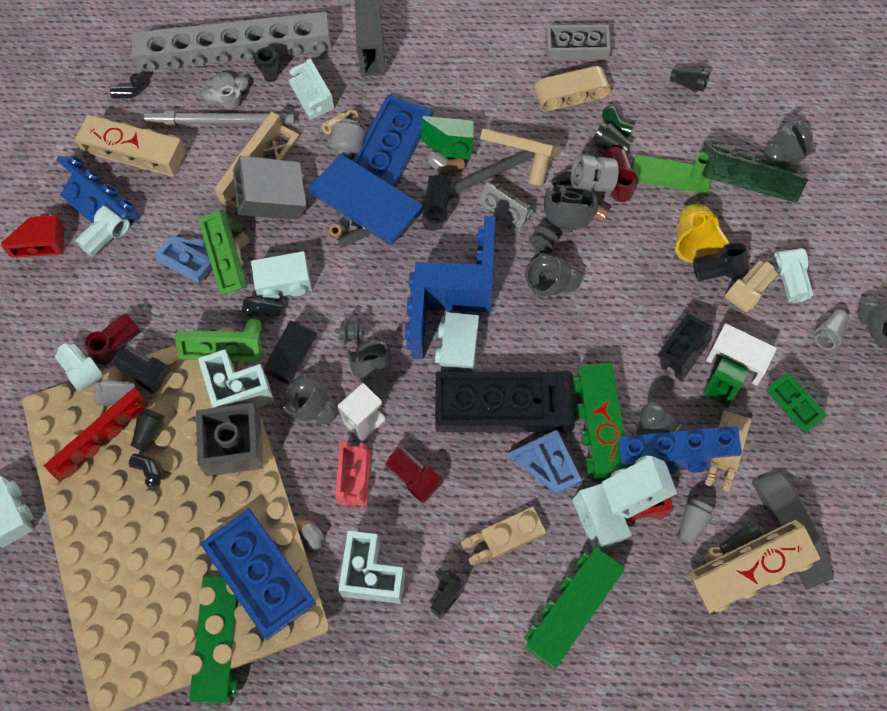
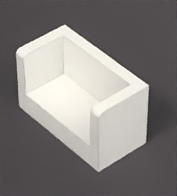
[706,323,777,386]
[338,383,386,443]

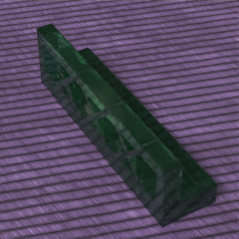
[702,143,809,203]

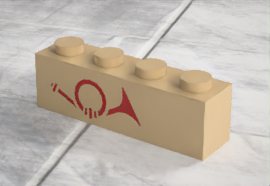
[75,115,186,177]
[687,520,821,613]

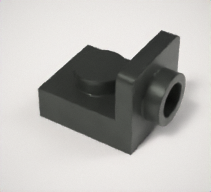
[430,568,463,620]

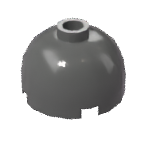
[544,185,598,233]

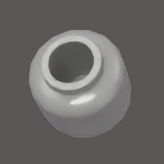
[330,119,365,159]

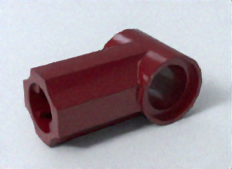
[602,147,637,202]
[84,313,141,365]
[385,446,444,504]

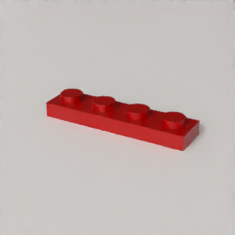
[43,387,148,482]

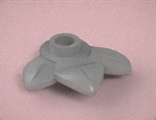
[200,72,249,109]

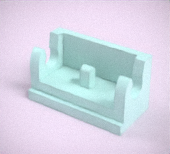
[289,58,335,120]
[572,484,632,551]

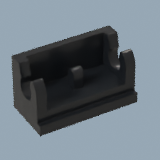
[657,313,712,381]
[264,320,317,384]

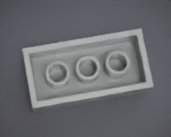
[546,24,610,60]

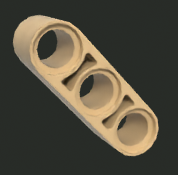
[534,66,611,112]

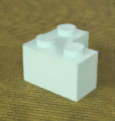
[198,349,274,408]
[338,531,405,604]

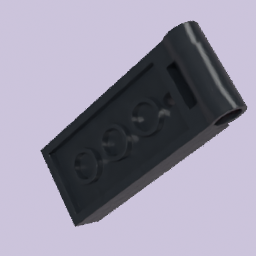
[435,371,575,433]

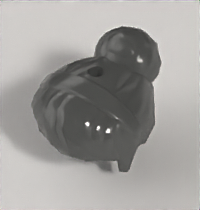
[764,120,816,165]
[525,253,582,297]
[857,301,887,348]
[347,340,392,395]
[283,374,338,424]
[637,403,683,435]

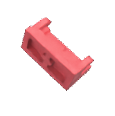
[335,441,371,506]

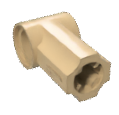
[725,260,778,314]

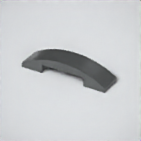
[752,471,834,590]

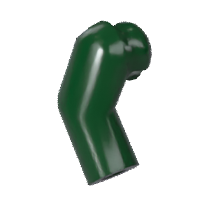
[602,105,634,137]

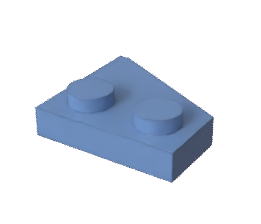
[155,237,212,284]
[508,430,583,495]

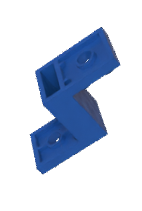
[405,216,495,359]

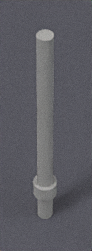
[144,110,295,126]

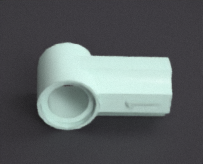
[75,205,130,257]
[773,248,813,303]
[54,343,103,393]

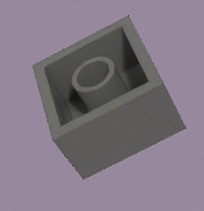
[196,403,264,476]

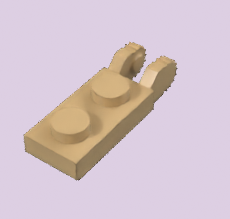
[704,410,751,492]
[461,507,546,566]

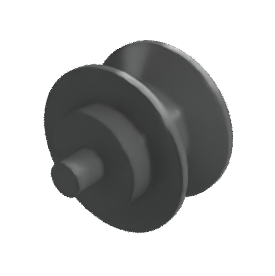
[529,226,558,254]
[335,317,368,345]

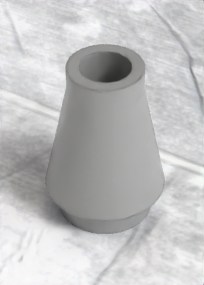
[814,310,849,350]
[94,380,137,407]
[677,499,713,545]

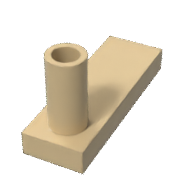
[480,129,561,186]

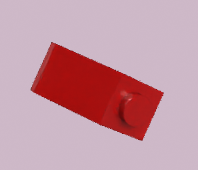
[1,214,65,258]

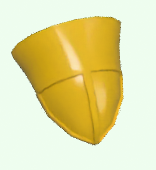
[675,203,730,263]

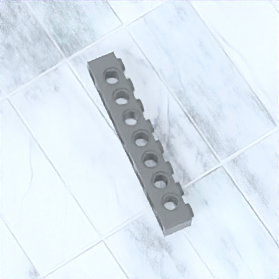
[132,12,331,72]

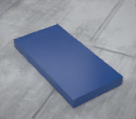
[352,94,433,188]
[308,153,423,246]
[200,508,317,641]

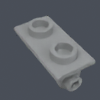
[479,183,534,230]

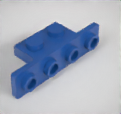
[56,155,141,223]
[619,426,742,475]

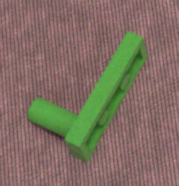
[632,153,712,194]
[198,210,247,295]
[175,318,263,361]

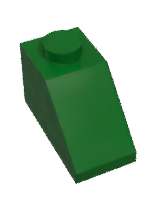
[420,116,474,159]
[703,357,749,407]

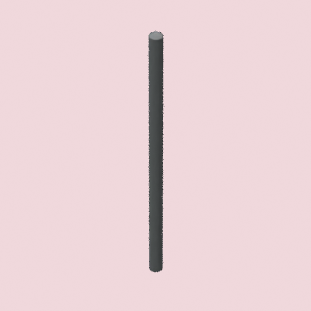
[337,150,535,248]

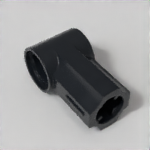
[422,175,451,231]
[692,243,749,282]
[113,346,172,394]

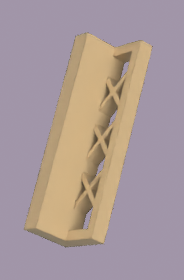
[214,112,300,211]

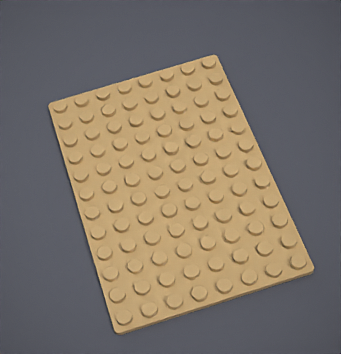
[22,327,329,711]

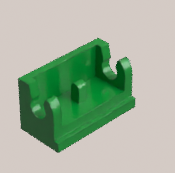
[766,372,827,435]

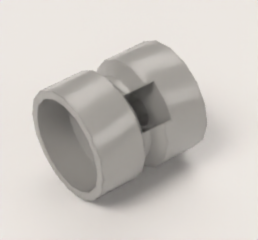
[571,154,619,193]

